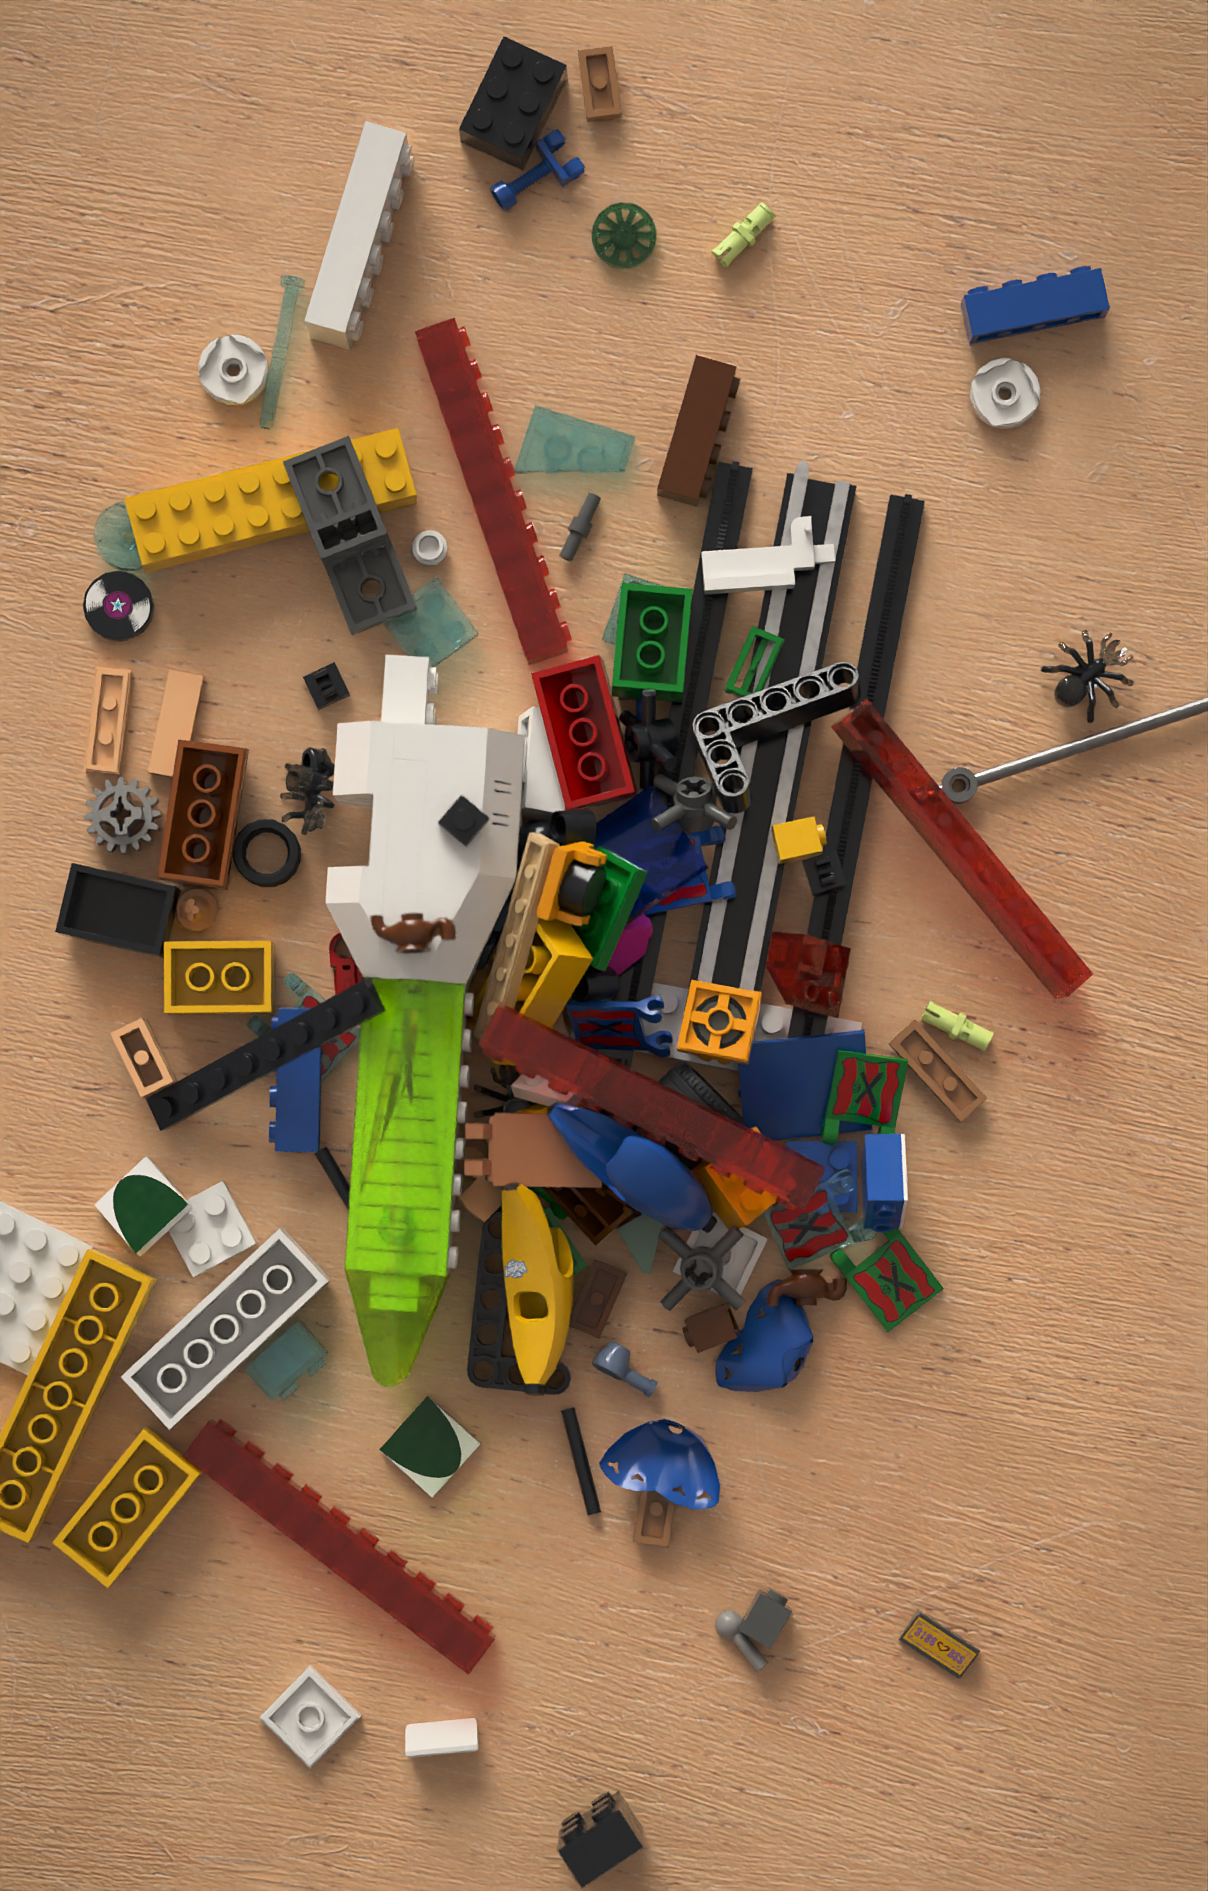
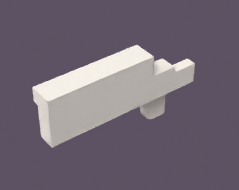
[701,516,835,595]

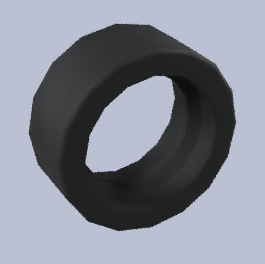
[233,819,301,887]

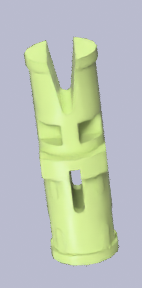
[711,202,776,268]
[920,1000,994,1052]

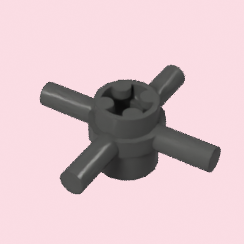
[651,774,737,832]
[659,1225,746,1311]

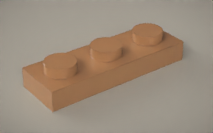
[888,1020,987,1122]

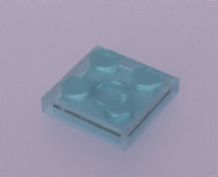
[383,577,479,667]

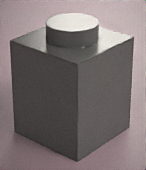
[739,1588,792,1649]

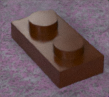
[570,1259,627,1339]

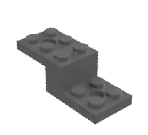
[283,436,418,635]

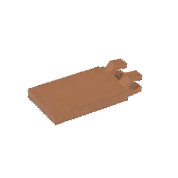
[464,1112,602,1188]

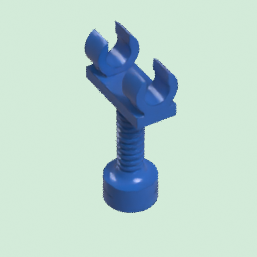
[490,129,585,211]

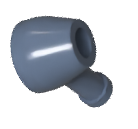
[592,1341,657,1397]

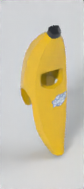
[502,1182,574,1396]

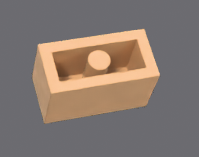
[110,1018,178,1099]

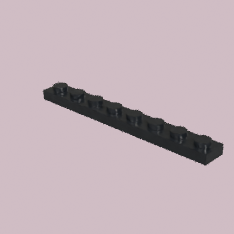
[146,978,386,1131]

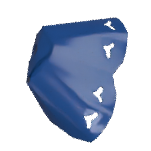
[715,1279,813,1392]
[599,1419,720,1510]

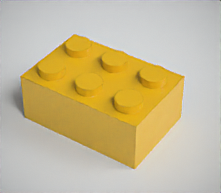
[164,941,275,1015]

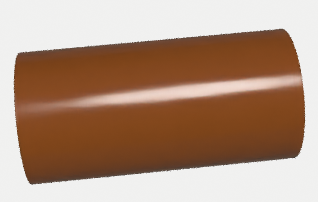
[157,739,249,890]

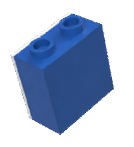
[861,1134,908,1232]

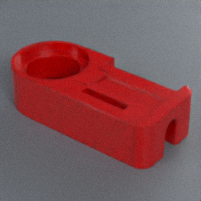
[329,933,364,995]

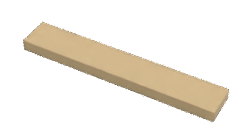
[473,832,560,1050]

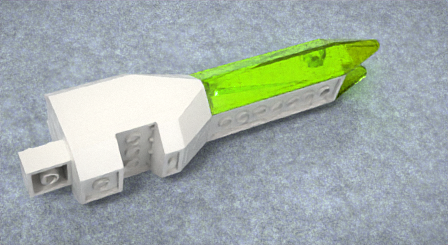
[326,655,527,1387]

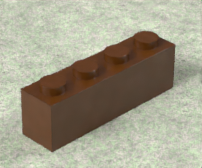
[657,355,741,507]

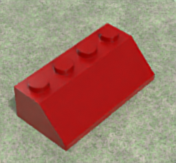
[531,655,639,810]

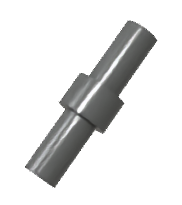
[559,493,601,562]

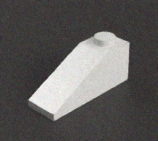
[518,706,566,821]

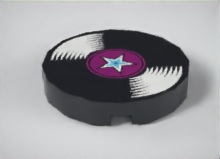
[83,571,154,642]

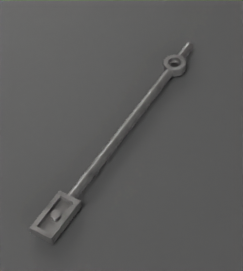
[907,697,1208,809]

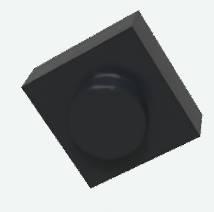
[438,795,490,847]

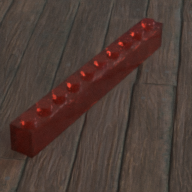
[415,318,572,666]
[831,699,1093,999]
[478,1002,825,1211]
[182,1419,496,1675]

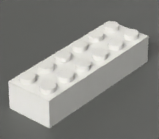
[304,121,414,350]
[121,1228,331,1430]

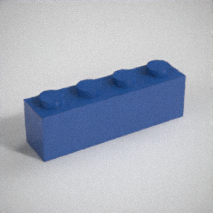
[960,266,1110,344]
[269,1007,322,1152]

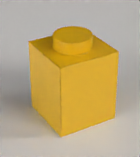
[771,816,827,864]

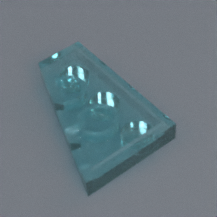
[514,405,635,474]

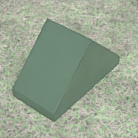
[617,1214,663,1274]

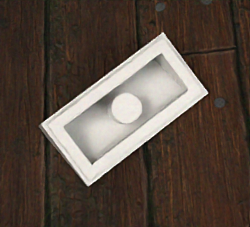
[405,1718,479,1758]

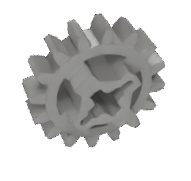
[84,777,162,855]

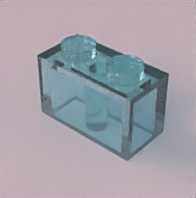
[244,1320,329,1401]

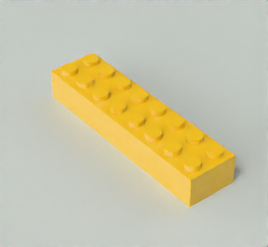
[124,428,417,574]
[0,1249,157,1543]

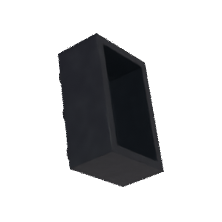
[459,36,567,170]
[55,863,181,958]
[557,1791,643,1888]

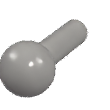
[715,1611,768,1672]

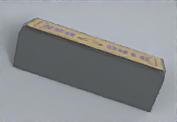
[899,1609,980,1679]

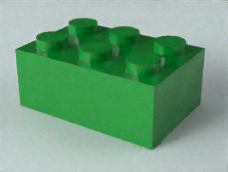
[612,583,692,703]

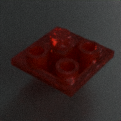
[766,932,851,1018]

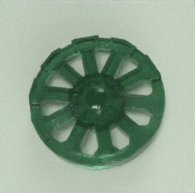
[591,202,657,269]

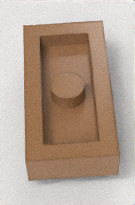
[578,46,622,122]
[633,1479,678,1547]

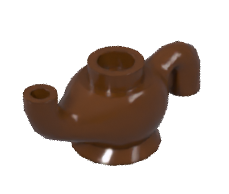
[370,913,456,954]
[766,1269,847,1306]

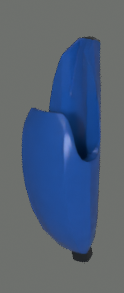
[547,1102,717,1233]

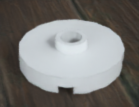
[198,334,269,405]
[970,358,1041,429]

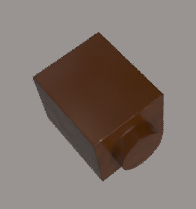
[682,1302,741,1353]

